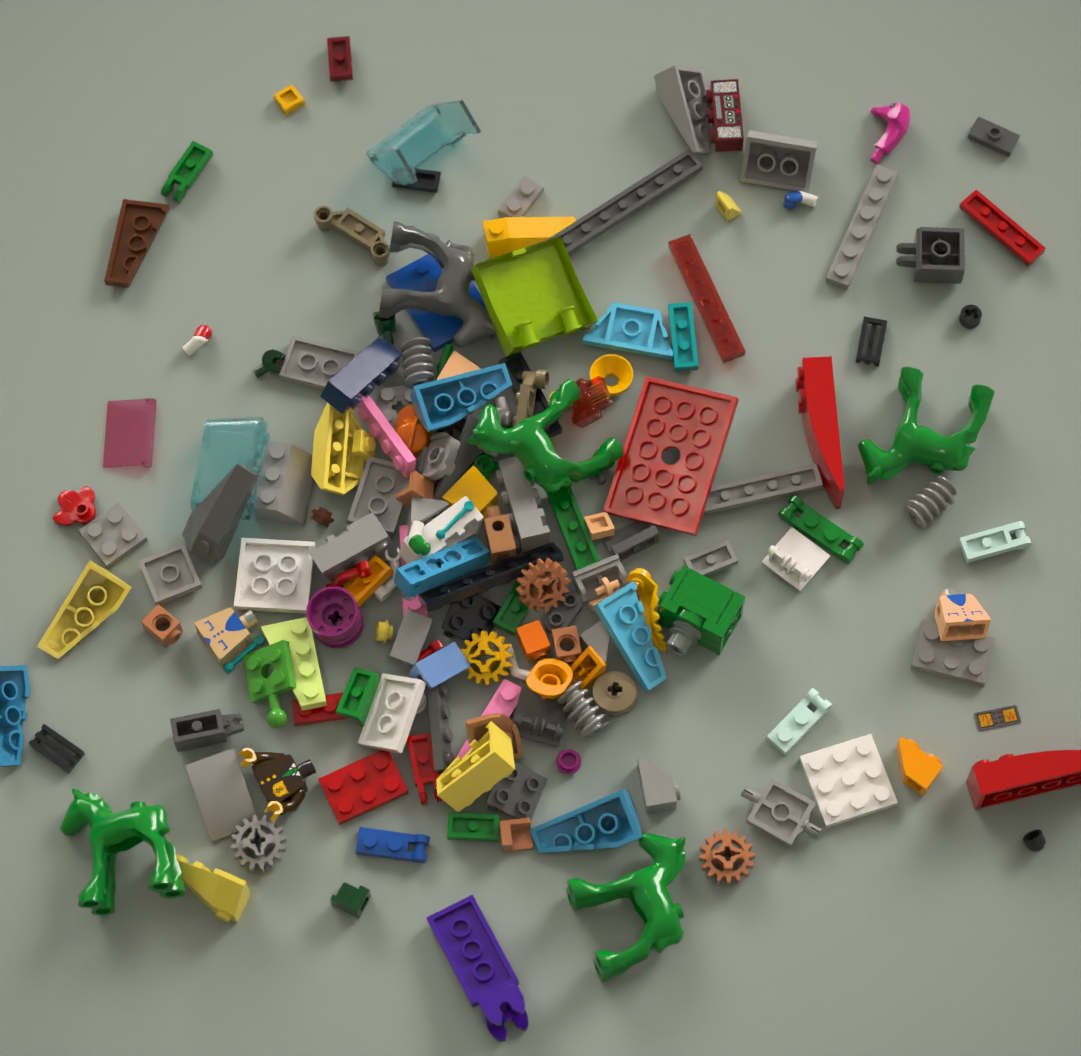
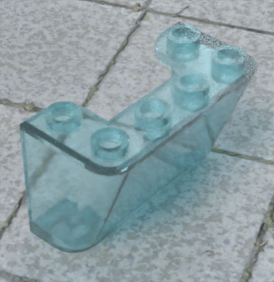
[191,417,270,521]

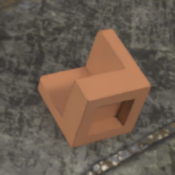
[396,470,434,507]
[499,818,533,853]

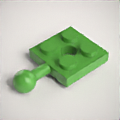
[243,640,296,729]

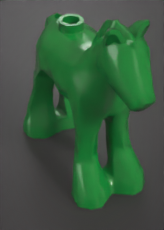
[858,367,995,484]
[466,379,623,493]
[60,788,185,915]
[566,833,686,982]

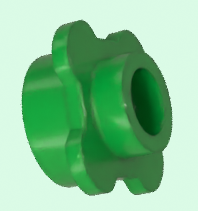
[470,453,499,480]

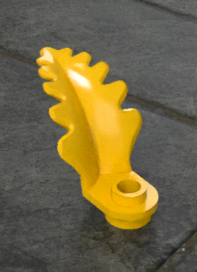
[627,568,667,652]

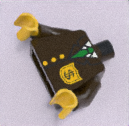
[238,748,316,821]

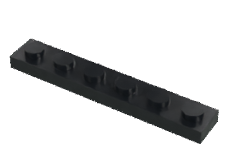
[418,542,564,612]

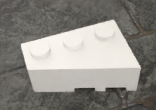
[399,496,484,564]

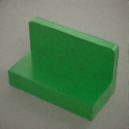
[336,667,381,728]

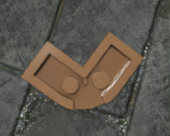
[465,713,524,759]

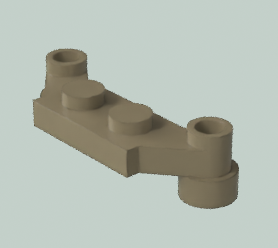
[314,206,390,267]
[512,370,550,427]

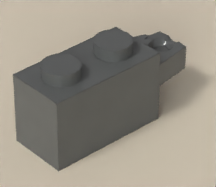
[170,709,244,752]

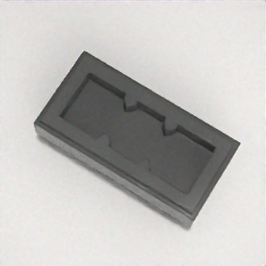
[968,116,1020,157]

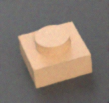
[584,512,615,540]

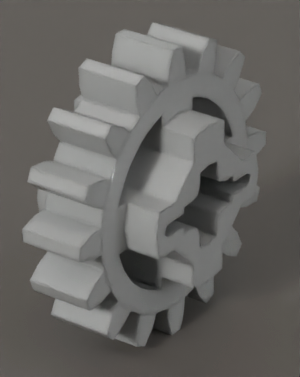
[231,815,287,872]

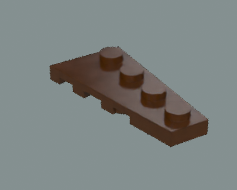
[104,199,170,288]

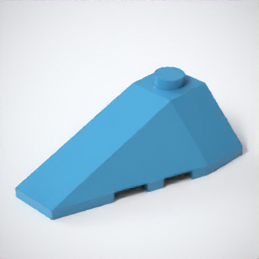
[410,363,512,432]

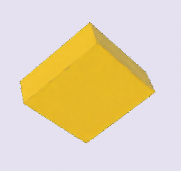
[273,84,305,115]

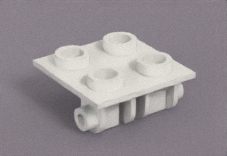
[761,527,830,591]

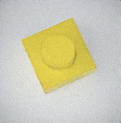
[352,429,376,462]

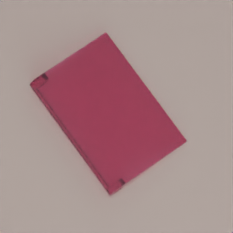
[103,398,157,468]

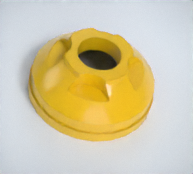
[590,354,633,397]

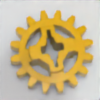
[460,631,514,685]

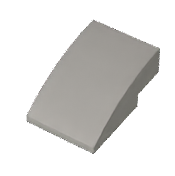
[185,748,259,843]

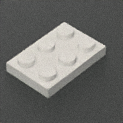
[358,673,427,754]

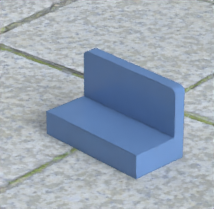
[408,642,470,689]

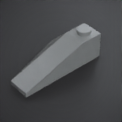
[654,65,711,155]

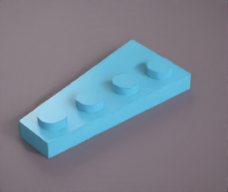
[593,581,667,692]

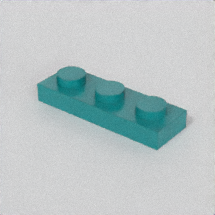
[668,302,699,372]

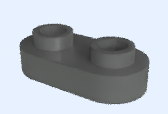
[544,590,583,635]

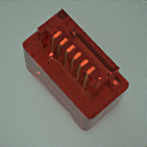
[571,376,613,428]

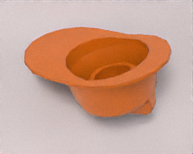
[394,404,433,460]

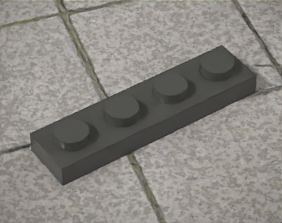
[426,682,455,774]

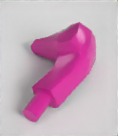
[870,102,911,164]

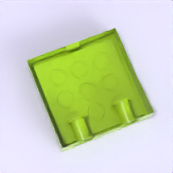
[471,236,598,357]

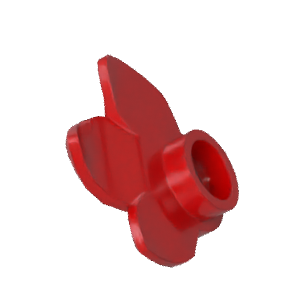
[52,486,96,526]

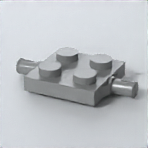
[741,778,822,848]

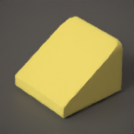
[715,191,742,221]

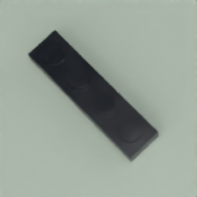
[499,352,562,438]

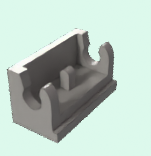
[572,554,628,604]
[388,609,433,666]

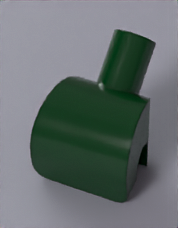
[373,311,397,345]
[253,349,285,378]

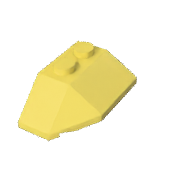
[311,402,364,495]

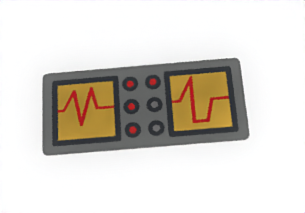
[974,705,1021,731]

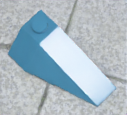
[0,665,30,767]
[530,790,642,853]

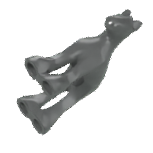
[378,221,497,348]

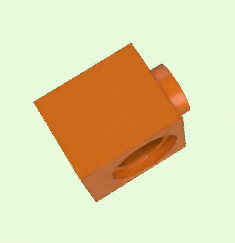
[516,620,551,663]

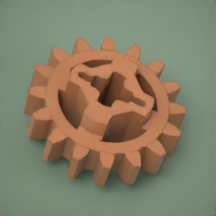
[516,558,570,612]
[699,829,755,886]

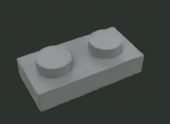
[498,176,544,218]
[683,540,739,577]

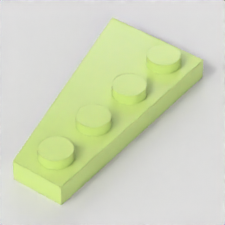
[260,617,327,711]

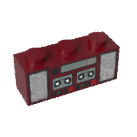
[706,79,744,152]

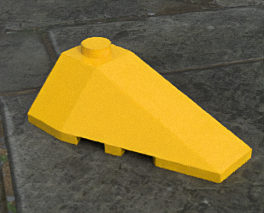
[483,217,576,259]

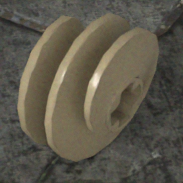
[592,671,637,715]

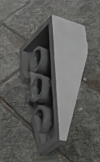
[431,415,482,500]
[182,463,259,564]

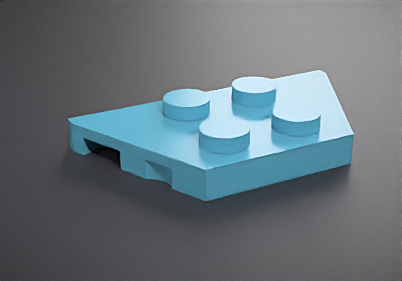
[582,302,673,360]

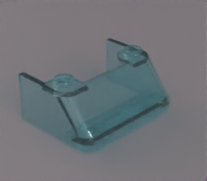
[366,100,481,186]

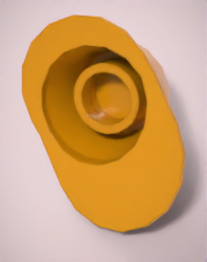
[526,658,573,700]

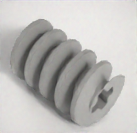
[401,337,434,389]
[904,476,957,529]
[558,681,609,738]

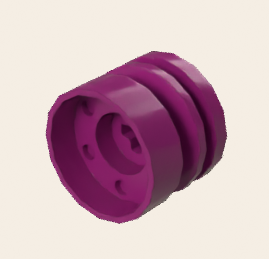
[306,586,364,649]

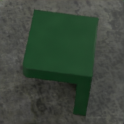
[330,883,371,918]

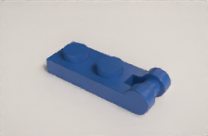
[355,827,430,863]

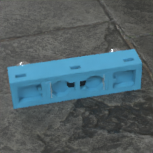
[394,536,490,601]

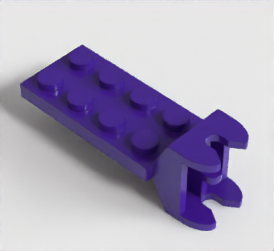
[426,895,529,1042]

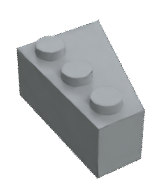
[306,512,392,582]

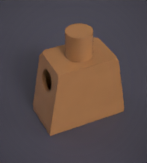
[484,505,516,565]

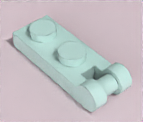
[958,521,1032,563]
[766,688,832,755]

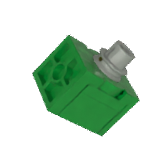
[657,565,745,656]

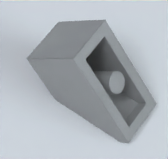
[637,757,681,814]

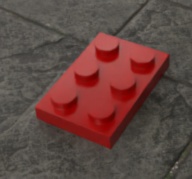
[318,750,409,826]

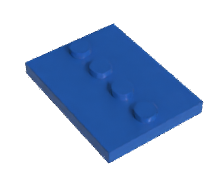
[386,254,487,352]

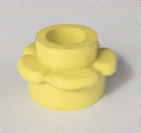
[375,620,393,644]

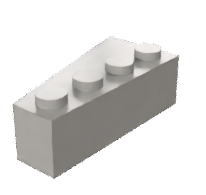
[495,457,550,554]

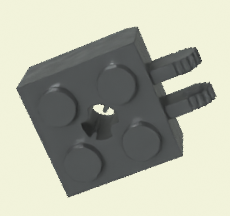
[896,227,965,284]

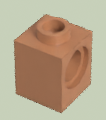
[141,604,183,648]
[552,625,582,667]

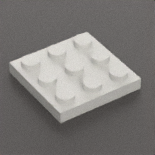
[234,538,315,614]
[799,734,898,828]

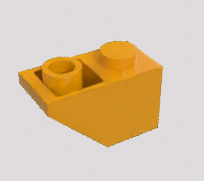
[896,736,943,796]

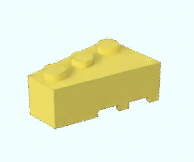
[436,721,515,812]

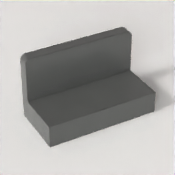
[602,521,659,561]

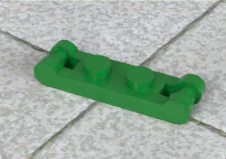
[778,495,864,564]

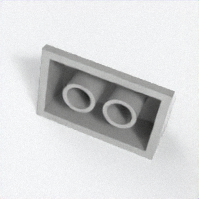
[740,130,818,193]
[253,441,314,526]

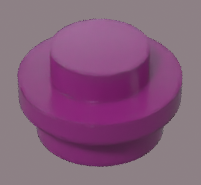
[556,749,581,775]

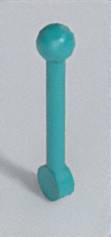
[436,501,474,539]
[223,635,265,673]

